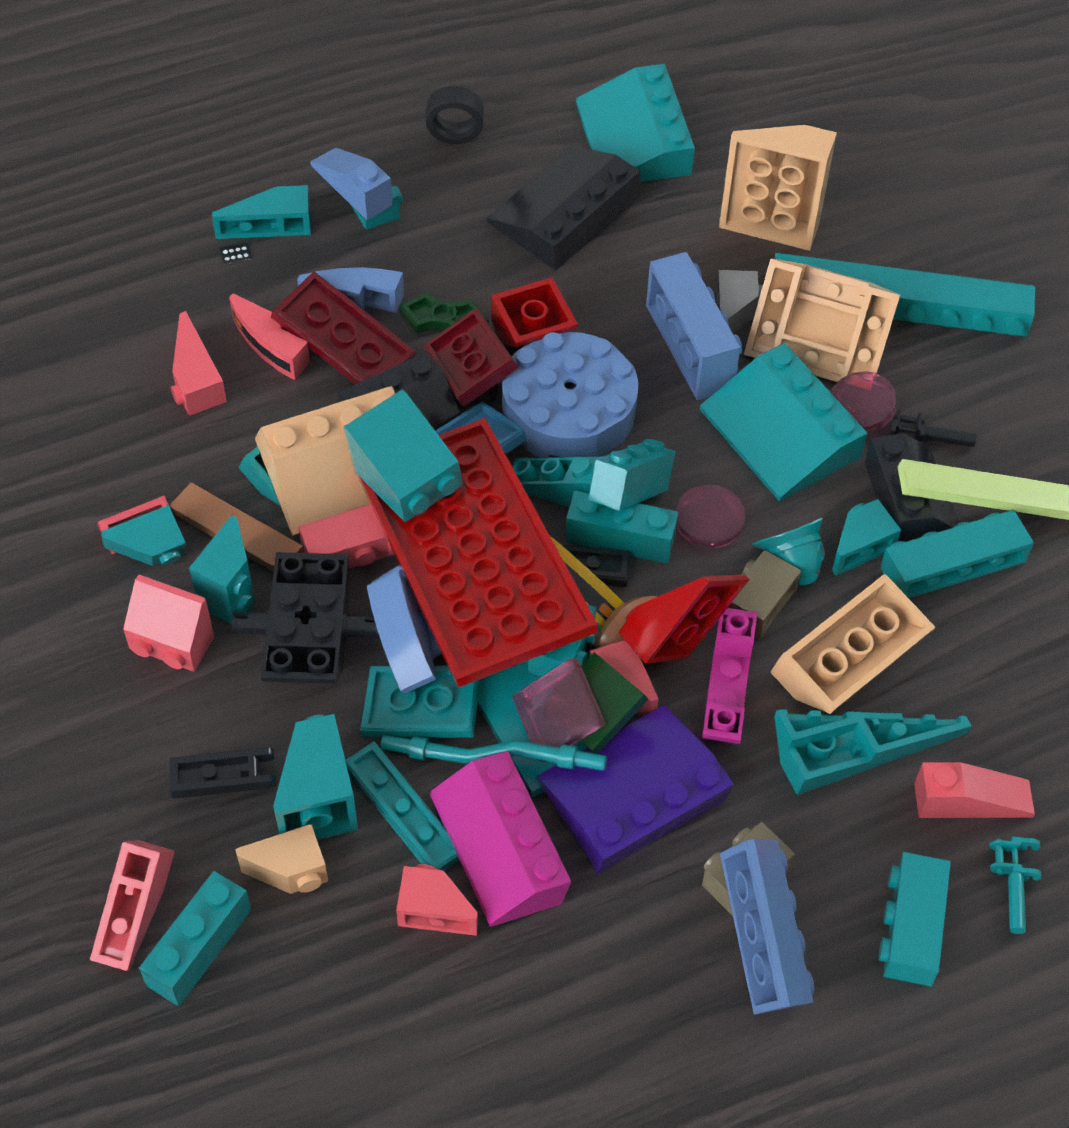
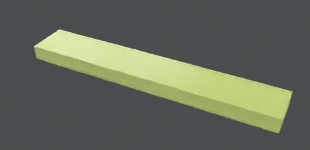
[897,459,1069,520]

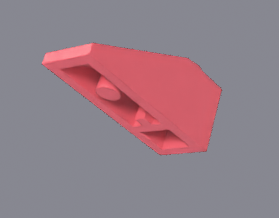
[171,311,227,416]
[914,762,1035,818]
[90,840,175,971]

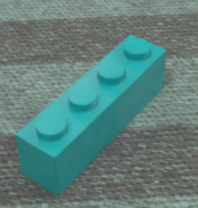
[880,510,1034,598]

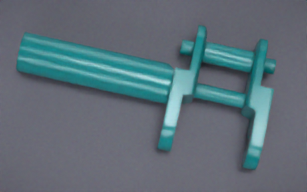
[989,836,1042,934]

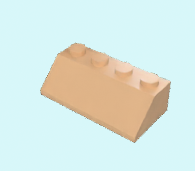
[771,574,935,714]

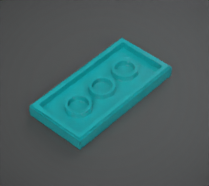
[477,661,587,798]

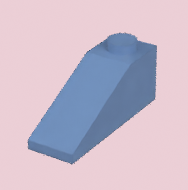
[310,148,393,220]

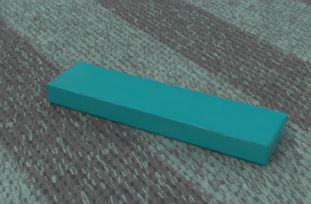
[345,741,460,871]

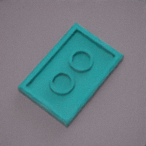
[360,666,480,738]

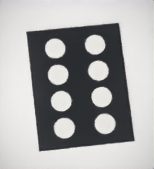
[219,243,252,264]

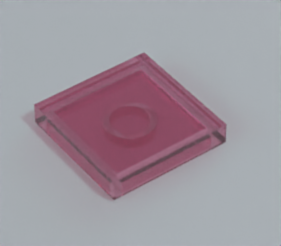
[512,657,606,763]

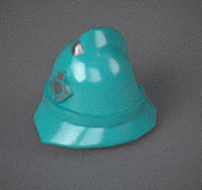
[752,518,825,585]

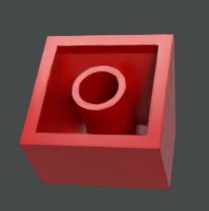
[491,277,578,347]

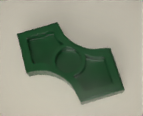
[399,292,489,334]

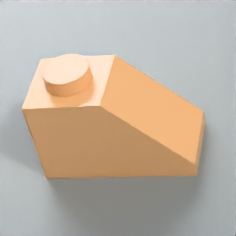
[235,824,328,894]

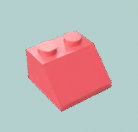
[123,575,214,672]

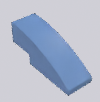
[297,267,404,313]
[367,571,436,694]

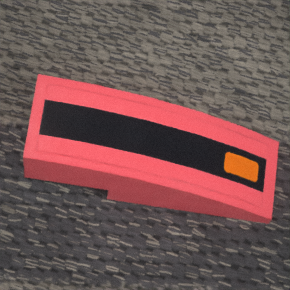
[229,293,310,380]

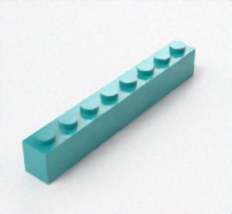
[774,253,1035,337]

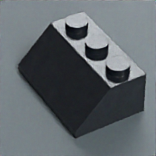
[338,352,461,431]
[865,433,958,542]

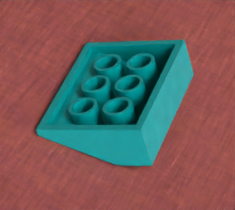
[576,64,695,182]
[699,343,867,502]

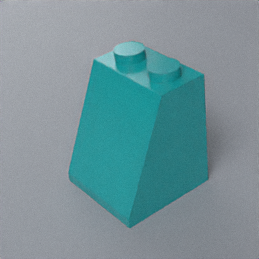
[344,389,463,522]
[273,714,358,840]

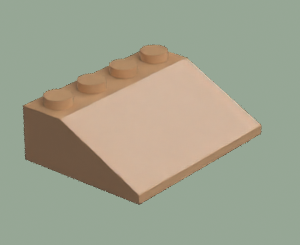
[719,125,837,251]
[255,386,395,536]

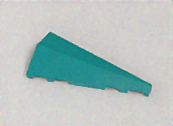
[774,709,972,795]

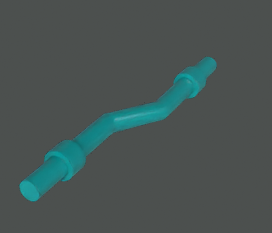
[381,734,607,771]

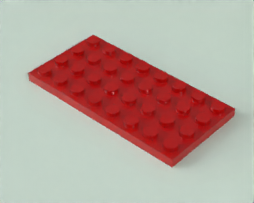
[357,418,598,688]

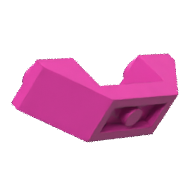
[702,608,757,744]

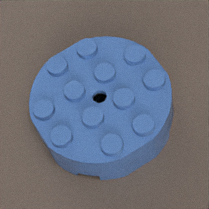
[502,332,638,458]

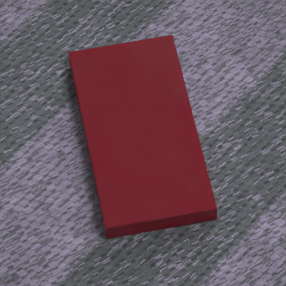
[271,271,416,384]

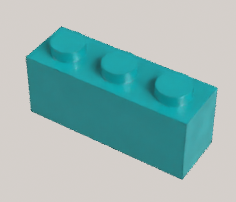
[588,439,676,511]
[565,490,678,564]
[878,852,951,987]
[139,871,251,1007]

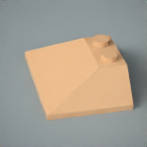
[744,258,900,392]

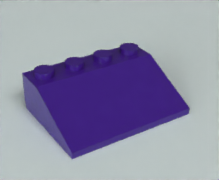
[536,705,734,874]

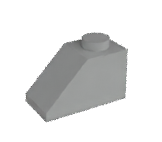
[716,270,763,334]

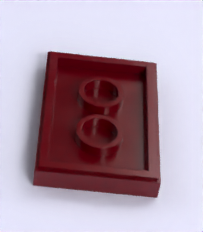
[424,308,519,407]

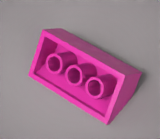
[430,751,571,927]

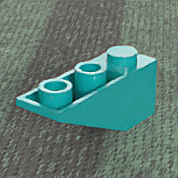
[512,456,604,508]

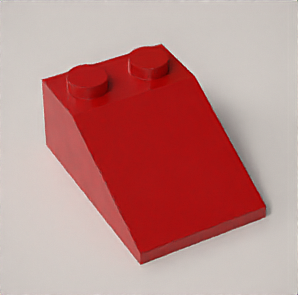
[618,574,750,664]

